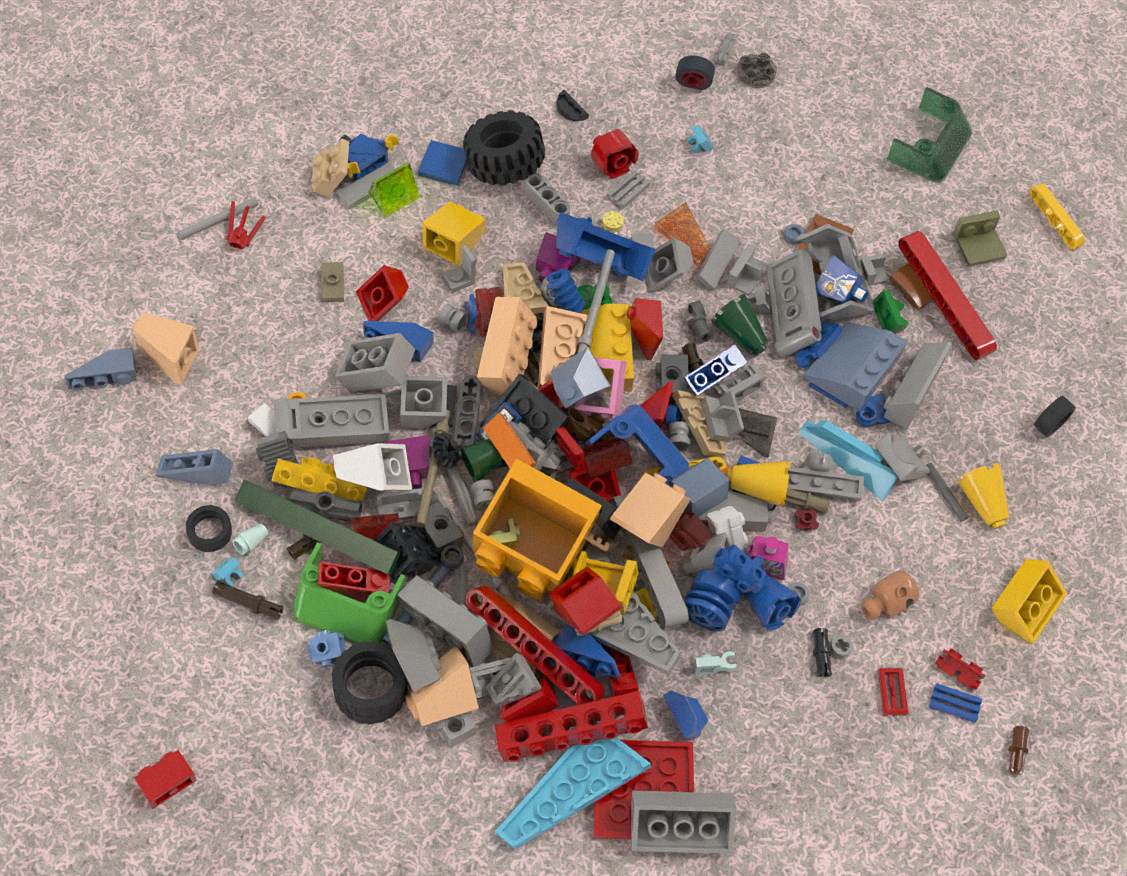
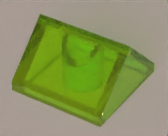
[368,162,420,217]

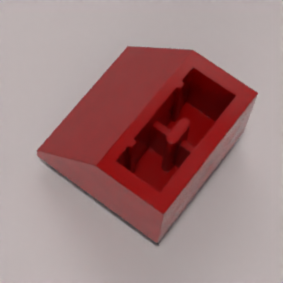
[549,566,622,636]

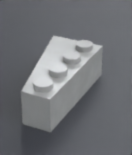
[397,575,494,667]

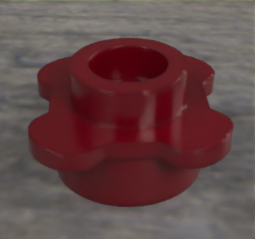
[795,509,819,530]

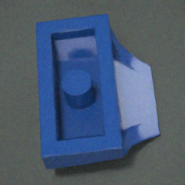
[663,690,708,739]

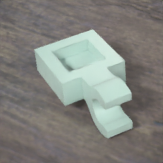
[693,651,737,675]

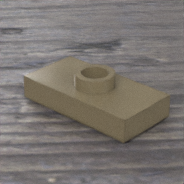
[322,262,344,303]

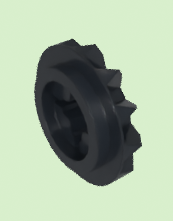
[432,432,460,469]

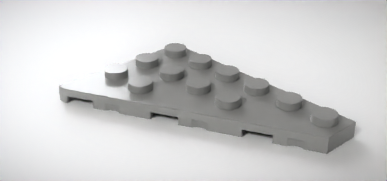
[544,543,681,676]

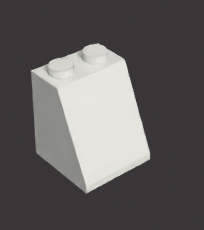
[333,443,412,491]

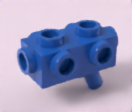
[713,544,766,593]

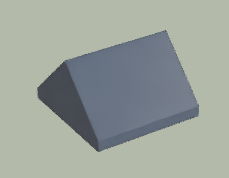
[670,458,729,522]

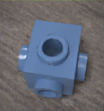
[307,630,346,667]

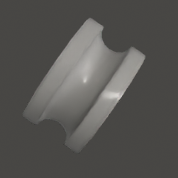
[830,635,853,659]

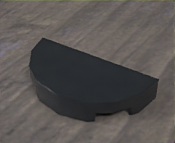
[556,89,589,121]

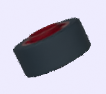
[675,55,715,90]

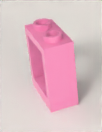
[575,358,627,419]

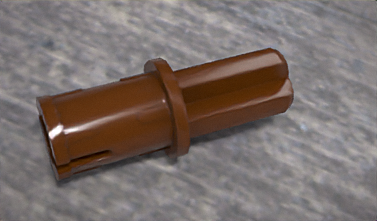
[1009,726,1029,775]

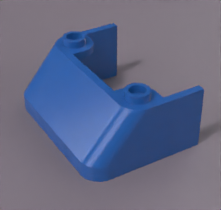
[556,212,655,281]
[583,405,690,487]

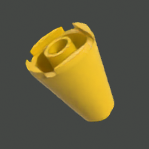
[727,461,790,507]
[957,463,1009,529]

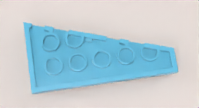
[495,722,651,850]

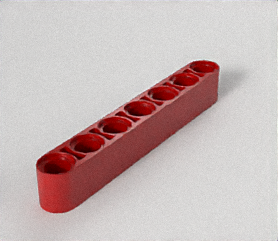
[898,231,997,360]
[466,585,604,705]

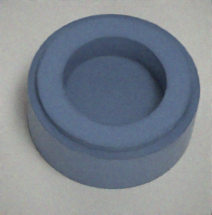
[783,224,805,245]

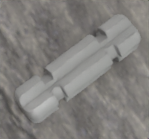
[715,32,737,66]

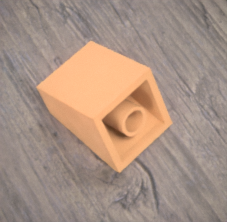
[133,312,199,385]
[610,473,691,547]
[405,647,479,726]

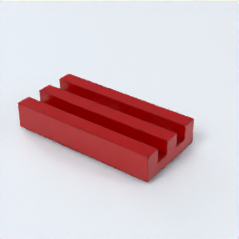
[556,427,586,472]
[878,668,908,716]

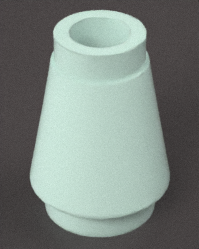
[232,524,268,555]

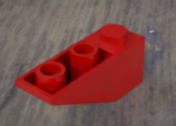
[317,561,390,603]
[601,644,639,697]

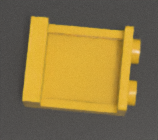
[573,551,638,614]

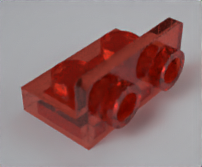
[581,437,633,477]

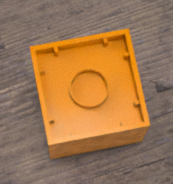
[473,459,602,601]

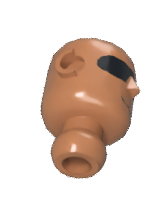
[861,570,919,620]

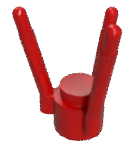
[226,201,266,249]

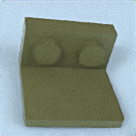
[953,210,1007,266]

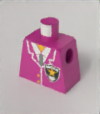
[746,536,789,580]

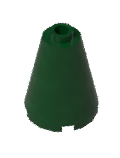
[711,294,768,356]

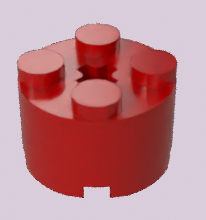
[591,129,639,179]

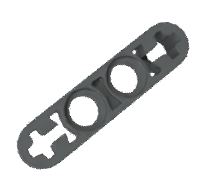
[454,375,483,460]

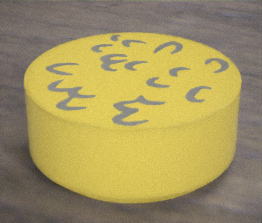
[602,211,624,232]

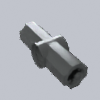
[290,489,362,522]

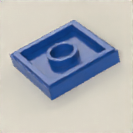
[418,140,467,186]

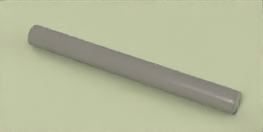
[178,197,258,240]

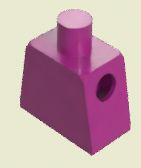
[536,232,581,282]
[386,435,430,490]

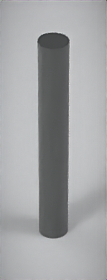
[926,463,969,522]

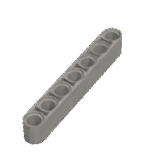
[611,493,689,628]

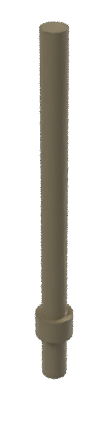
[416,410,450,527]

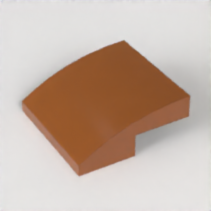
[889,263,933,310]

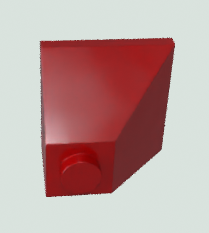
[356,265,409,321]
[627,298,663,360]
[640,381,674,431]
[569,453,621,503]

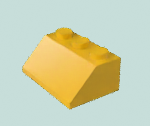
[991,559,1067,644]

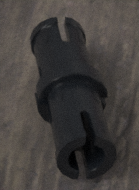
[813,628,832,677]

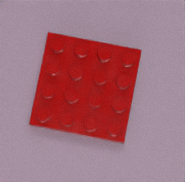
[594,740,694,840]

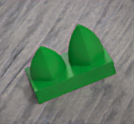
[873,290,909,334]

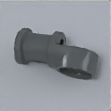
[687,300,714,344]

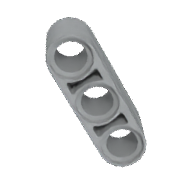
[525,172,570,225]

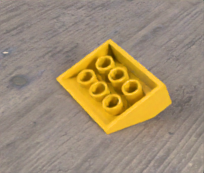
[574,304,634,392]

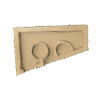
[503,262,548,314]
[672,390,727,458]

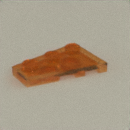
[654,202,711,267]

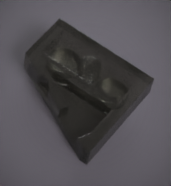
[736,408,777,458]

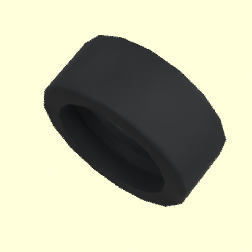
[1034,395,1076,437]
[186,505,232,552]

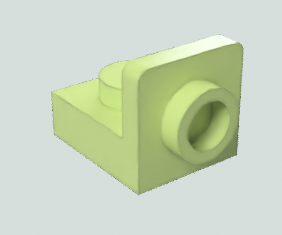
[489,518,520,547]

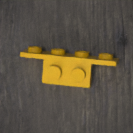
[271,457,367,502]

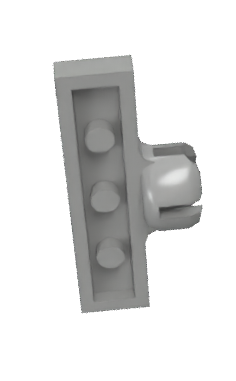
[787,452,864,501]

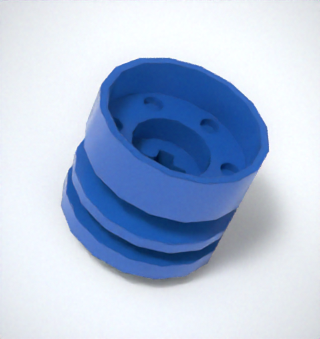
[683,570,742,631]

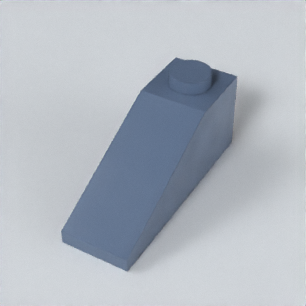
[156,449,233,485]

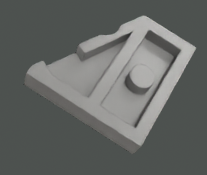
[486,653,541,706]

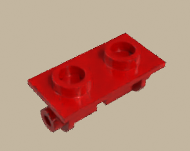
[935,648,985,690]

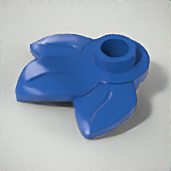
[856,393,890,427]

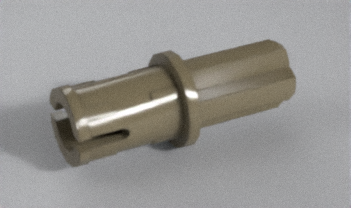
[784,488,830,514]

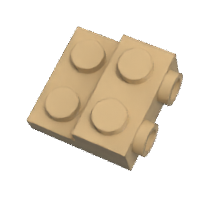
[311,139,349,197]

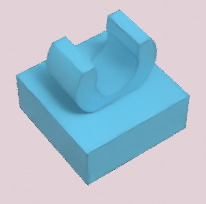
[687,124,714,152]
[211,557,243,586]

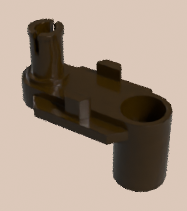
[552,408,624,456]

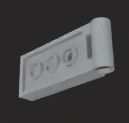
[767,249,822,358]
[274,394,389,447]

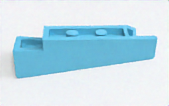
[799,420,898,501]

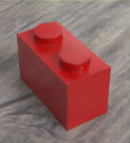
[134,749,197,809]

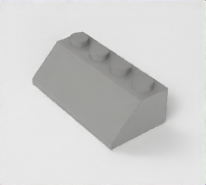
[883,341,952,429]
[631,791,736,854]

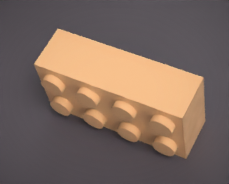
[477,297,537,396]

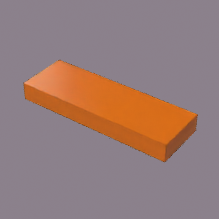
[483,413,537,468]

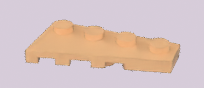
[538,306,588,388]

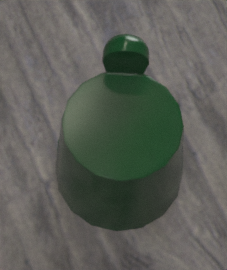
[460,438,508,483]

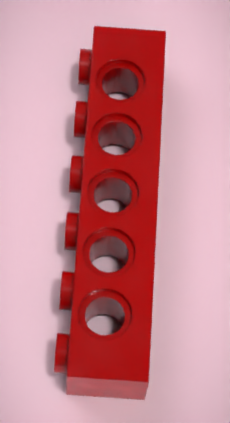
[495,691,648,762]

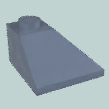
[551,348,610,409]

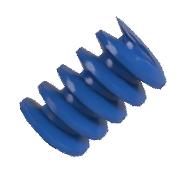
[546,269,585,313]

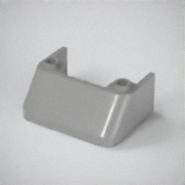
[797,224,875,321]

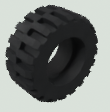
[463,110,546,186]

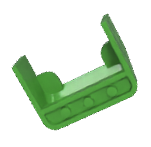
[293,542,406,644]

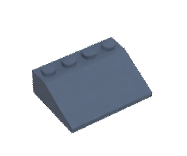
[803,322,908,411]

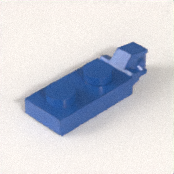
[794,321,843,369]

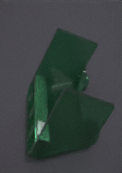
[887,87,972,183]

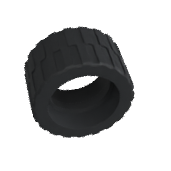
[332,641,407,724]

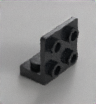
[375,522,442,578]

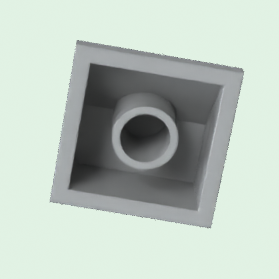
[400,376,447,429]

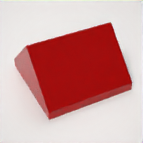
[500,675,559,722]

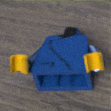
[338,134,400,181]

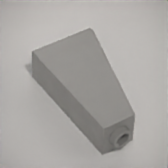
[682,490,771,531]

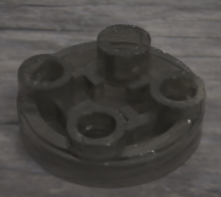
[737,53,777,88]

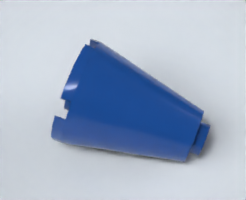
[742,575,801,631]

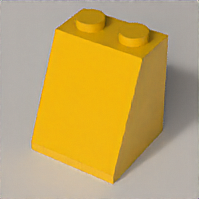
[422,201,486,266]

